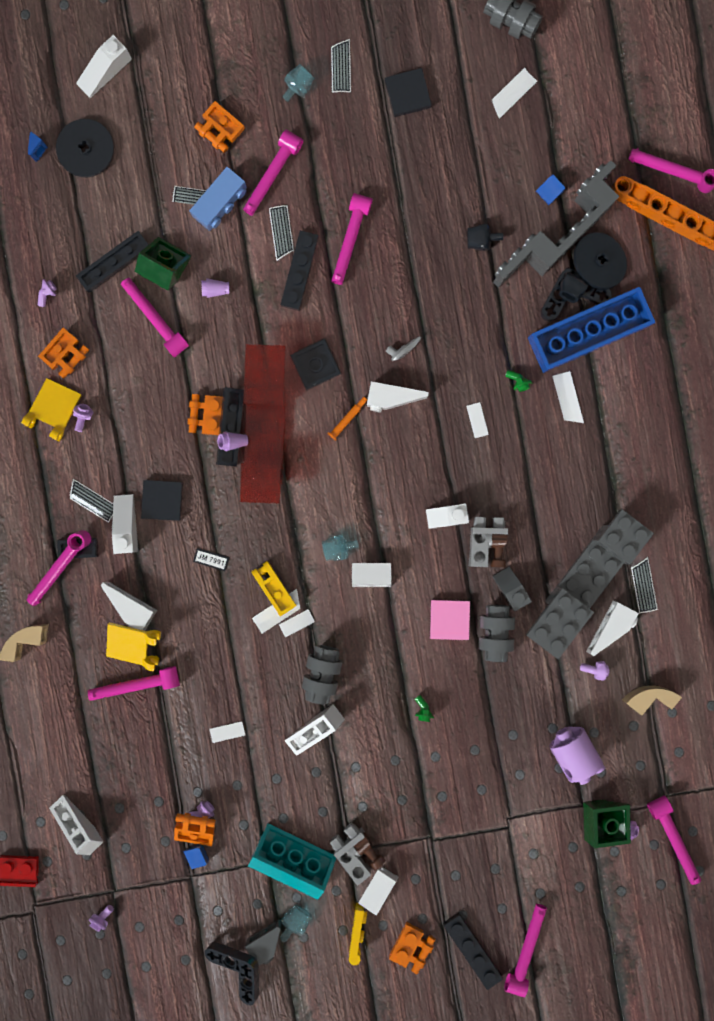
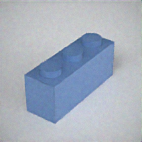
[189,167,247,231]

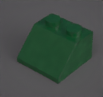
[134,237,192,290]
[583,800,631,848]

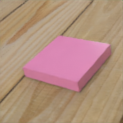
[430,600,470,640]

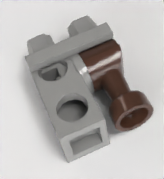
[468,517,508,568]
[330,822,386,886]

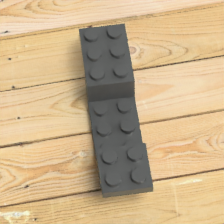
[493,160,619,288]
[526,509,654,659]

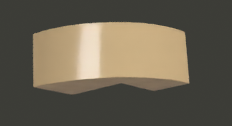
[0,624,49,662]
[622,685,682,715]

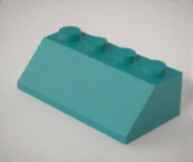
[248,823,336,900]

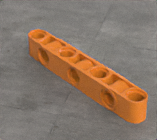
[611,176,714,251]

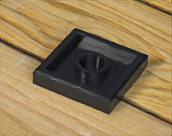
[384,68,432,117]
[290,339,341,391]
[141,480,183,521]

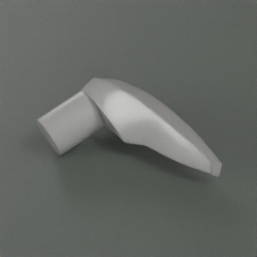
[386,336,421,361]

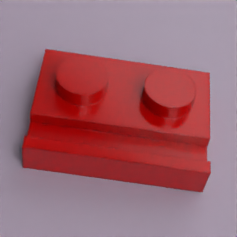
[0,855,39,887]

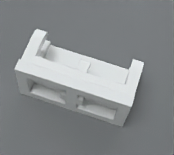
[352,563,391,587]
[359,867,399,915]

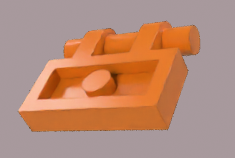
[194,101,245,153]
[38,327,89,379]
[187,394,223,436]
[174,813,216,846]
[389,922,436,974]

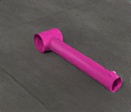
[243,129,304,216]
[628,148,714,193]
[331,193,373,285]
[121,277,189,358]
[26,530,91,606]
[88,666,180,701]
[647,795,701,885]
[504,904,547,998]

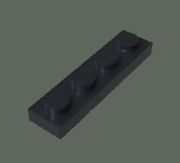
[280,230,319,311]
[76,231,148,293]
[216,387,244,467]
[443,912,503,990]

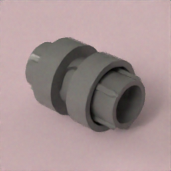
[483,0,543,40]
[479,605,515,662]
[302,645,343,704]

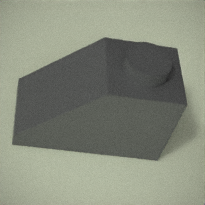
[492,567,532,611]
[245,919,282,966]

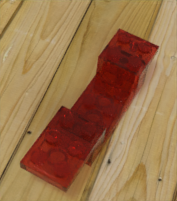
[240,344,286,504]

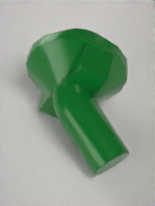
[506,370,532,392]
[415,695,434,722]

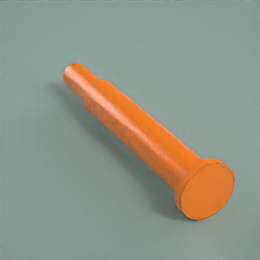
[327,396,368,441]

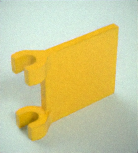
[21,378,82,442]
[106,622,161,671]

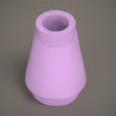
[201,278,229,298]
[217,432,248,451]

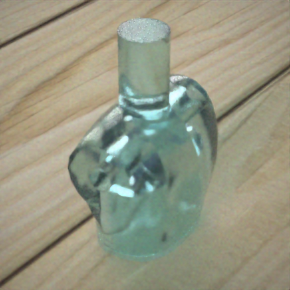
[282,64,315,102]
[322,535,359,561]
[280,904,312,942]

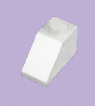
[426,504,469,529]

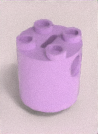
[549,727,605,785]

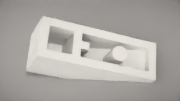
[76,35,132,98]
[367,381,429,412]
[112,494,138,554]
[101,581,157,631]
[586,601,639,656]
[285,704,345,756]
[49,795,103,855]

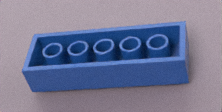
[528,287,656,373]

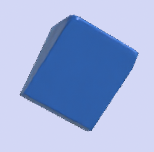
[28,132,48,162]
[536,174,565,205]
[183,844,209,869]

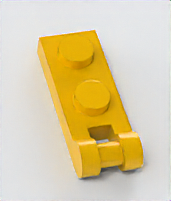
[251,561,297,617]
[349,903,367,965]

